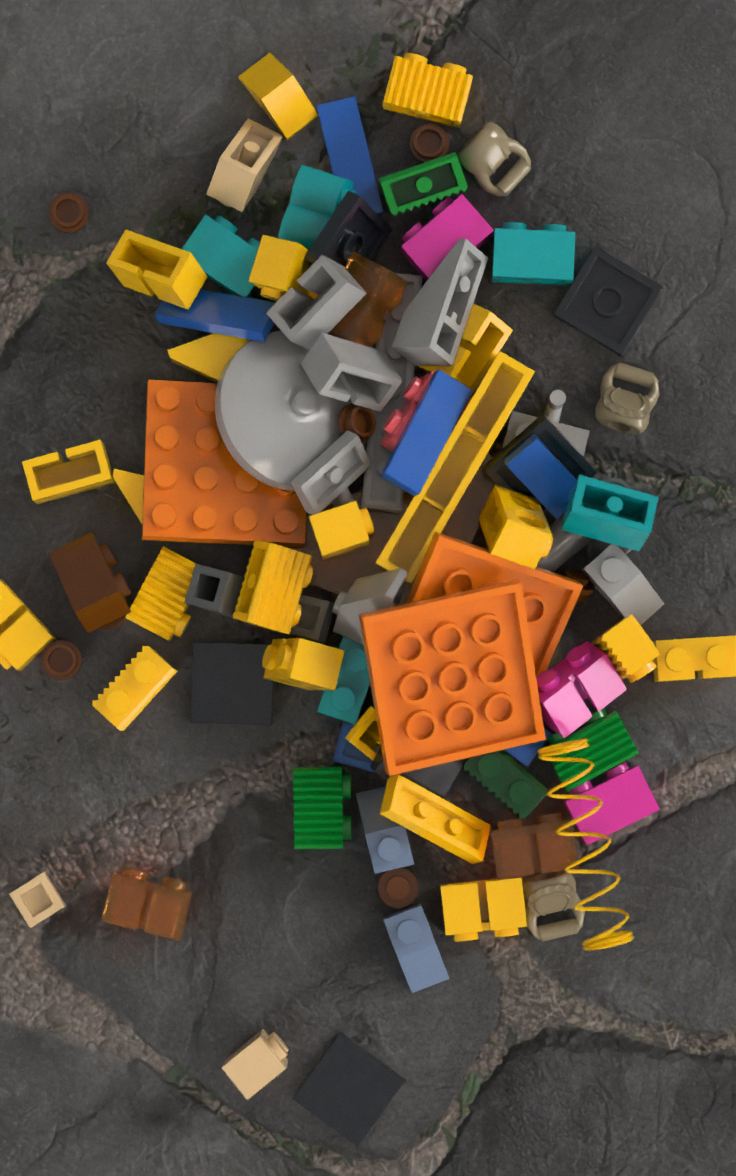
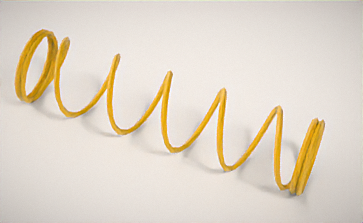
[537,738,634,951]

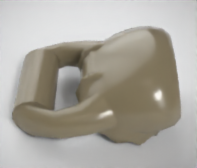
[458,122,531,197]
[595,362,660,434]
[522,870,585,942]

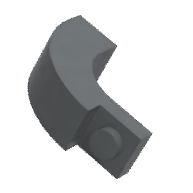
[184,564,335,643]

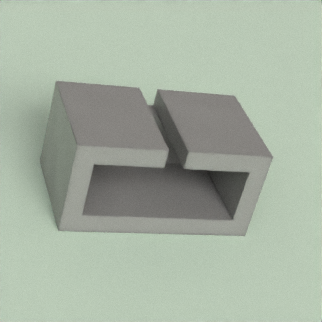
[266,255,367,350]
[301,333,402,412]

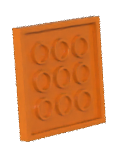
[142,380,306,548]
[405,531,583,678]
[359,580,546,776]

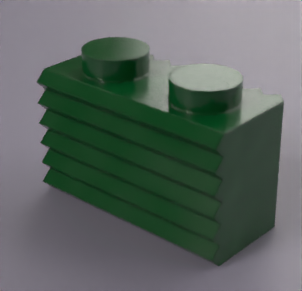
[462,750,549,819]

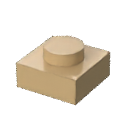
[9,872,66,928]

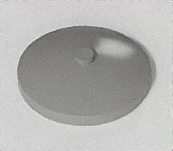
[215,331,367,491]

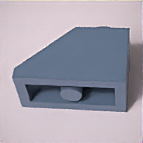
[356,786,414,874]
[383,903,450,993]

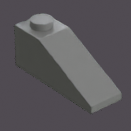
[392,238,488,366]

